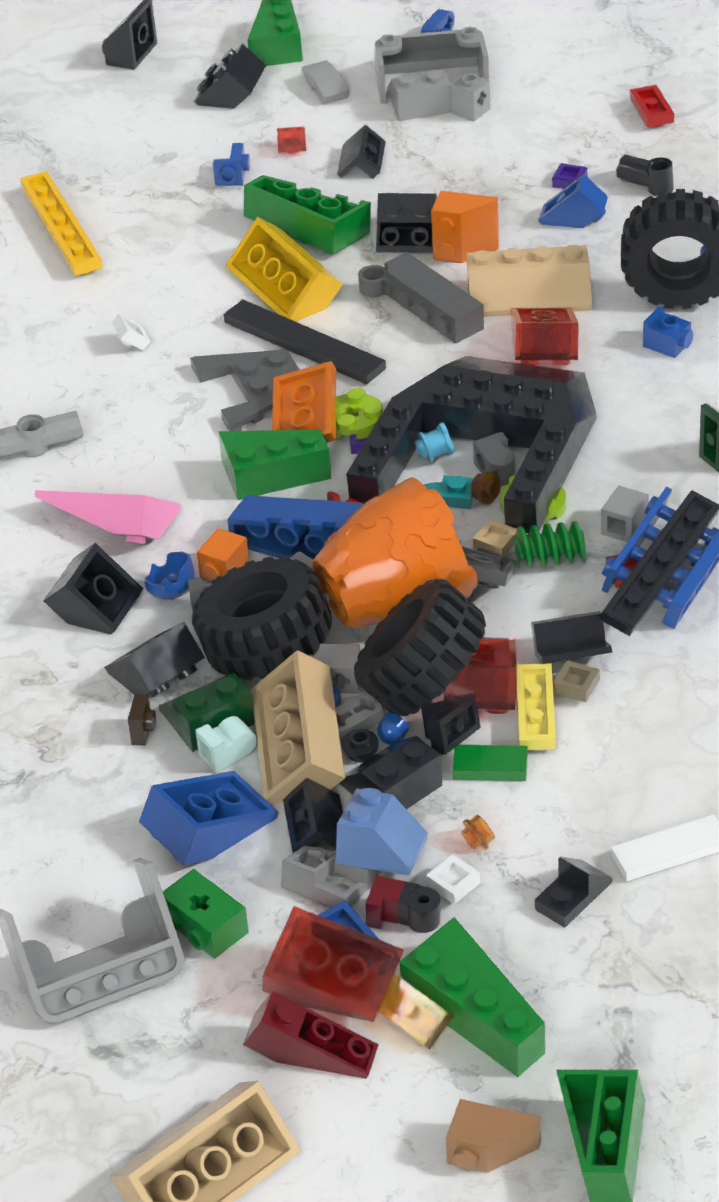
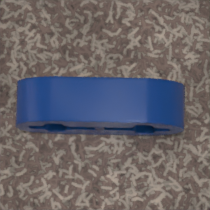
[420,9,455,33]

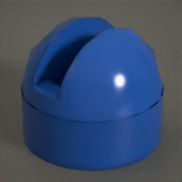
[377,712,409,744]

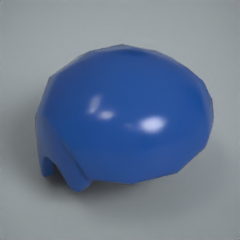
[144,551,195,600]

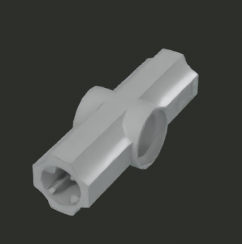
[0,411,83,458]

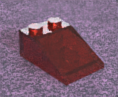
[511,307,579,365]
[443,637,517,714]
[262,906,404,1022]

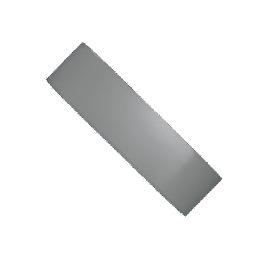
[335,693,384,743]

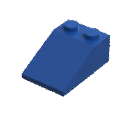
[139,771,279,865]

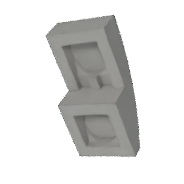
[301,60,349,104]

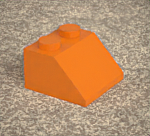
[431,191,499,263]

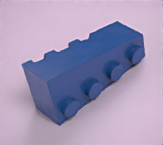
[227,495,363,559]

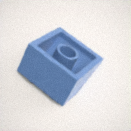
[336,788,428,875]

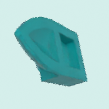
[424,475,474,509]

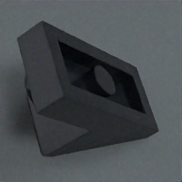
[421,694,481,755]
[534,856,612,928]

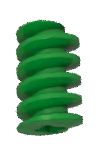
[514,521,586,569]

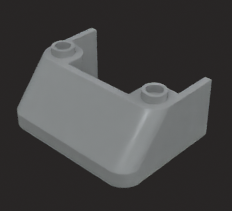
[374,27,489,104]
[0,858,185,1023]

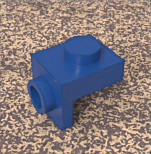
[213,143,250,186]

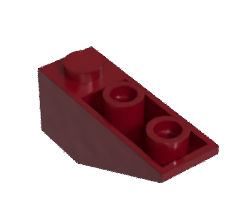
[243,991,379,1079]

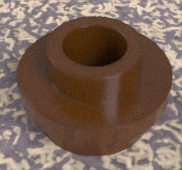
[471,471,501,505]

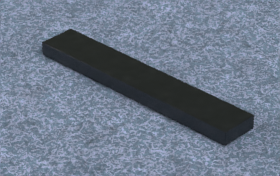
[224,299,386,384]
[599,490,719,636]

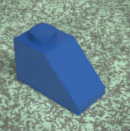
[538,174,608,228]

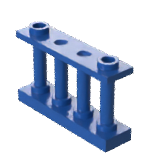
[601,486,719,629]

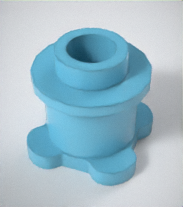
[415,423,455,463]

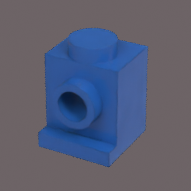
[643,306,693,358]

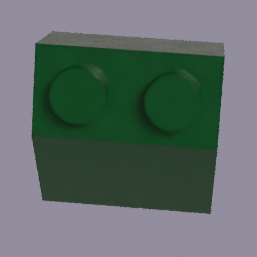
[159,673,255,752]

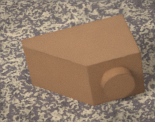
[446,1099,541,1173]

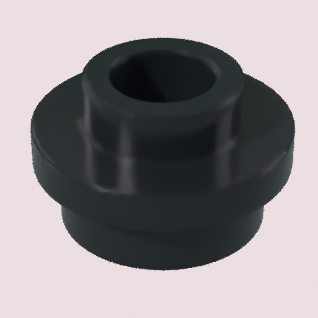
[342,729,379,762]

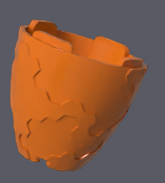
[312,477,477,627]

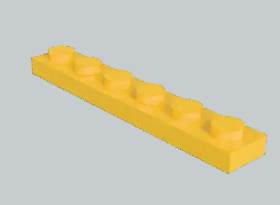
[20,171,103,276]

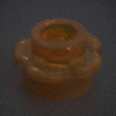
[461,815,495,850]

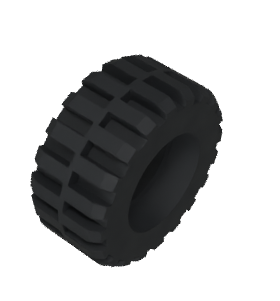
[620,189,719,309]
[192,557,332,680]
[354,579,486,717]

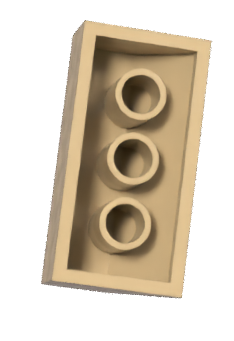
[466,245,592,317]
[252,650,345,804]
[110,1081,301,1202]

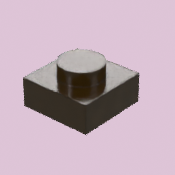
[128,694,156,746]

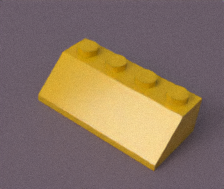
[225,217,343,322]

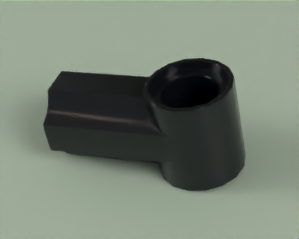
[616,154,674,196]

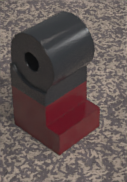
[365,875,441,933]

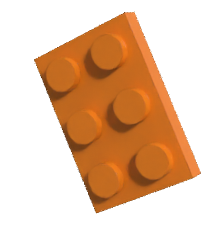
[272,361,336,443]

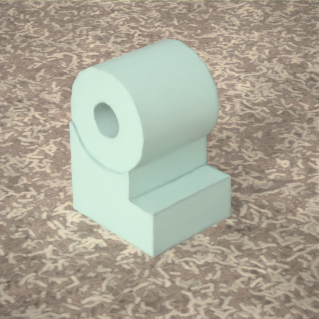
[196,716,257,773]

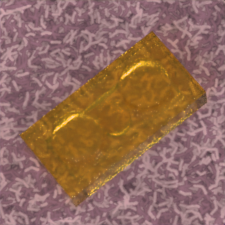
[367,971,453,1049]

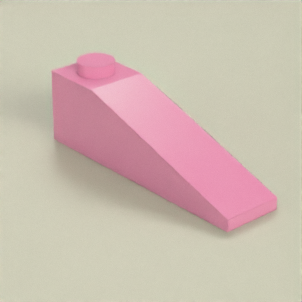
[35,490,180,544]

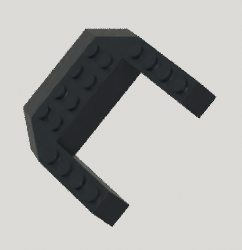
[346,356,597,533]

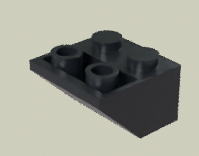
[194,43,266,109]
[376,193,438,253]

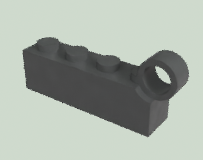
[358,252,484,344]

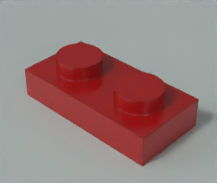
[630,85,674,127]

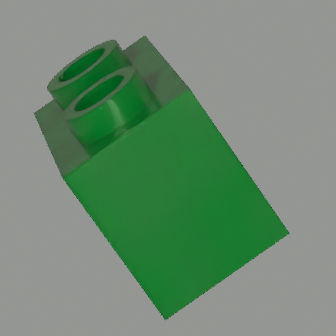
[163,868,249,959]

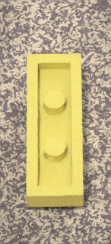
[516,663,556,750]

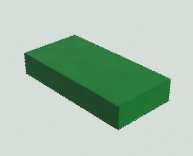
[452,744,528,781]

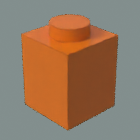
[197,528,249,581]

